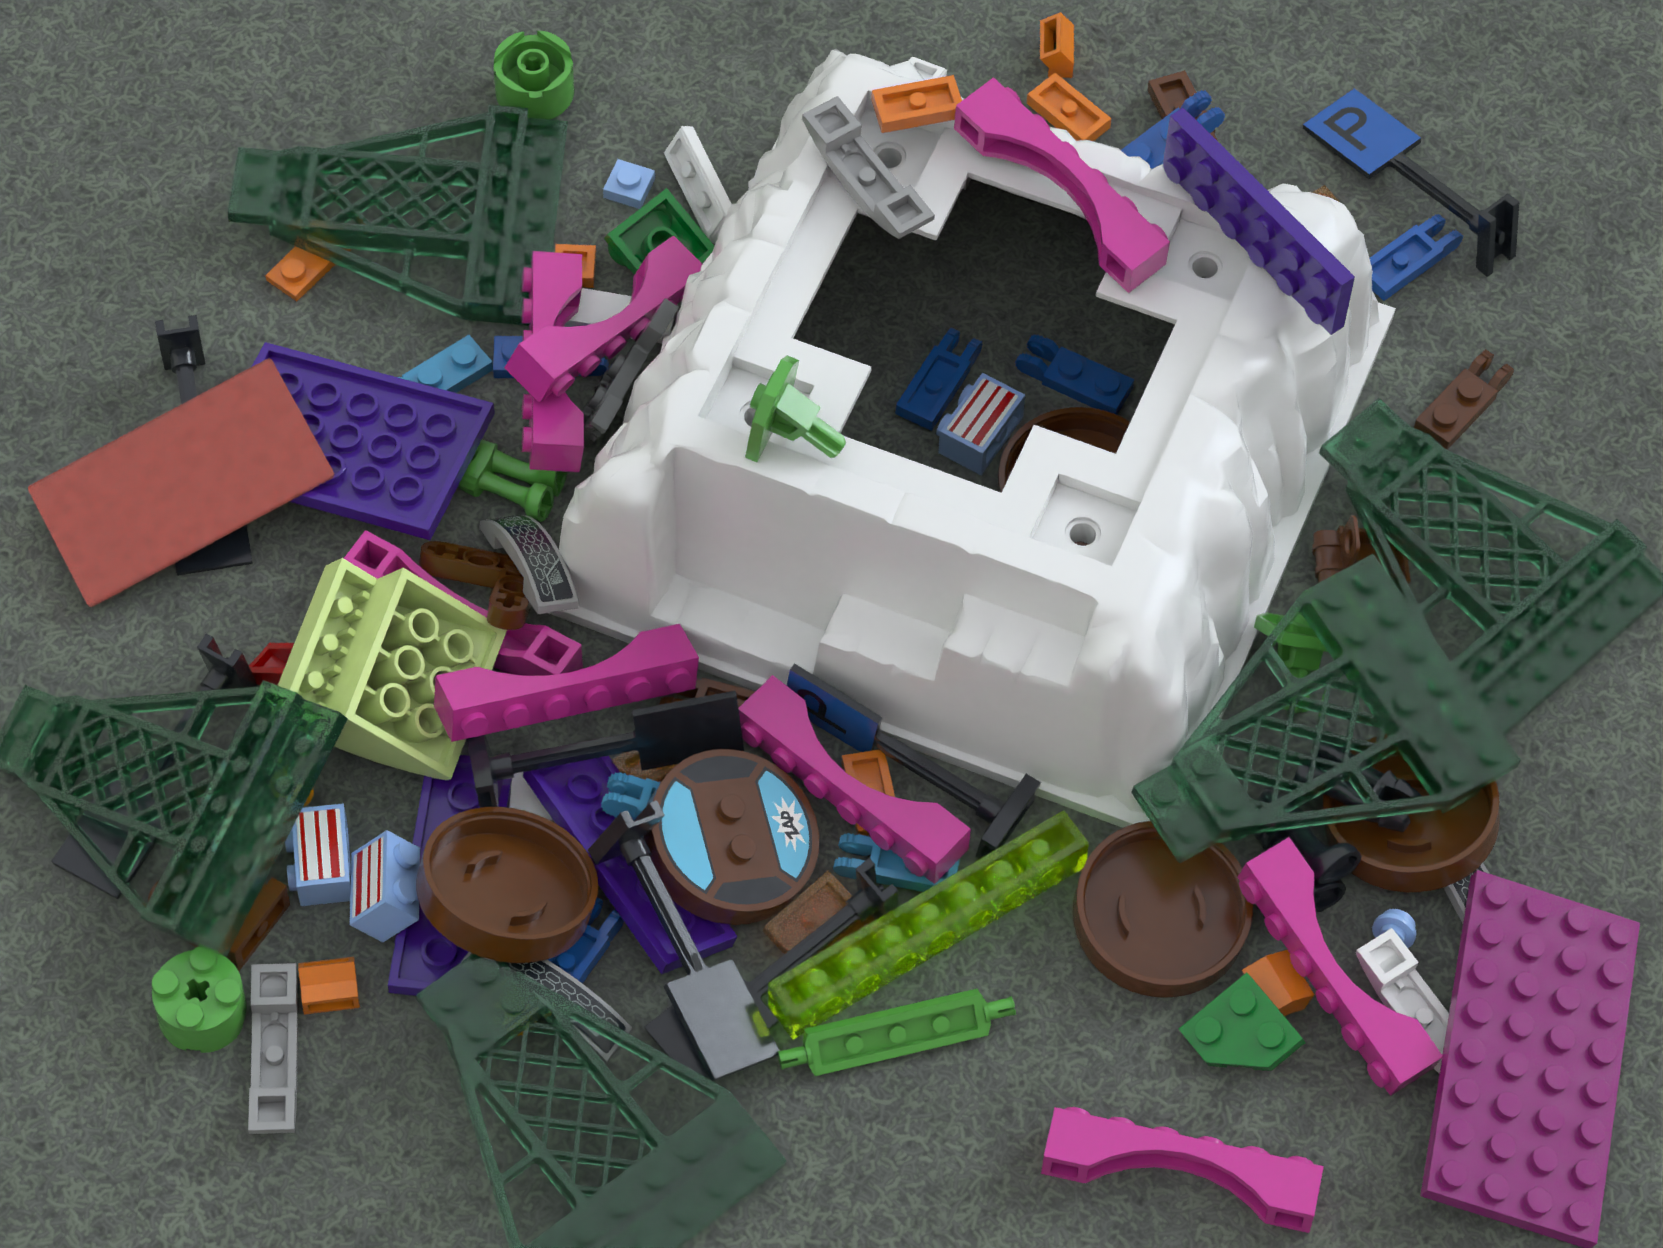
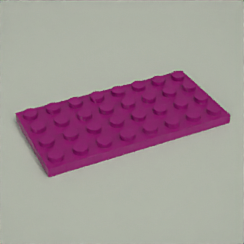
[1420,870,1640,1248]

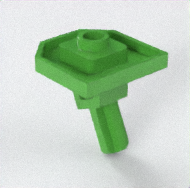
[745,355,846,462]
[1254,611,1359,713]

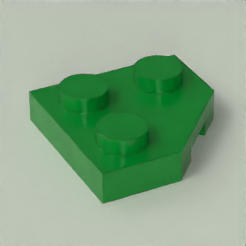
[1178,972,1306,1071]

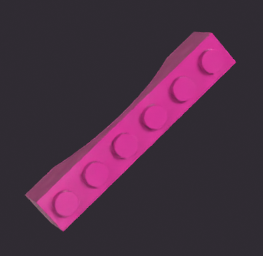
[954,77,1170,293]
[504,236,703,403]
[522,251,584,472]
[344,530,583,676]
[434,624,699,742]
[738,675,971,884]
[1237,837,1443,1096]
[1041,1107,1324,1233]

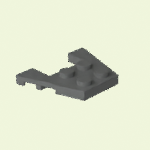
[582,298,679,448]

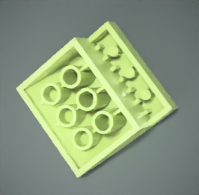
[266,558,507,780]

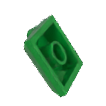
[604,188,714,275]

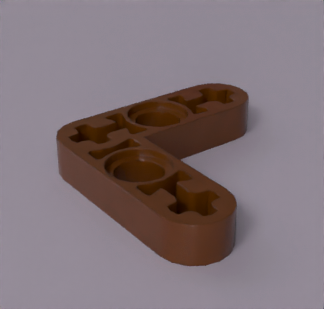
[419,541,532,630]

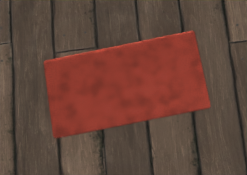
[28,358,335,607]

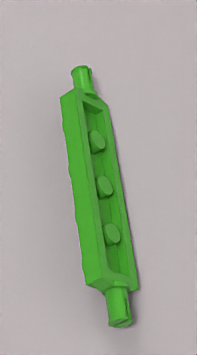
[777,989,1016,1076]

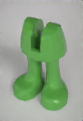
[458,440,567,522]

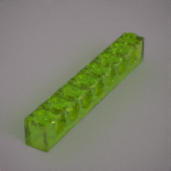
[768,810,1089,1040]

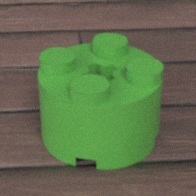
[494,31,574,126]
[152,946,247,1053]

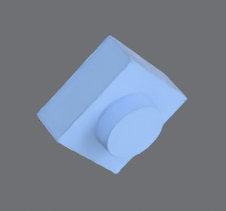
[603,159,655,209]

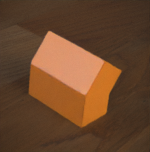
[1040,12,1074,78]
[1242,950,1315,1017]
[298,957,360,1015]

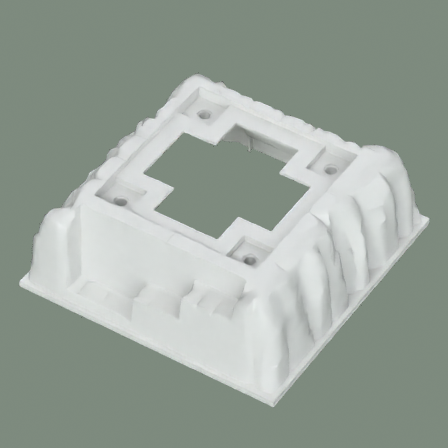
[549,49,1396,828]

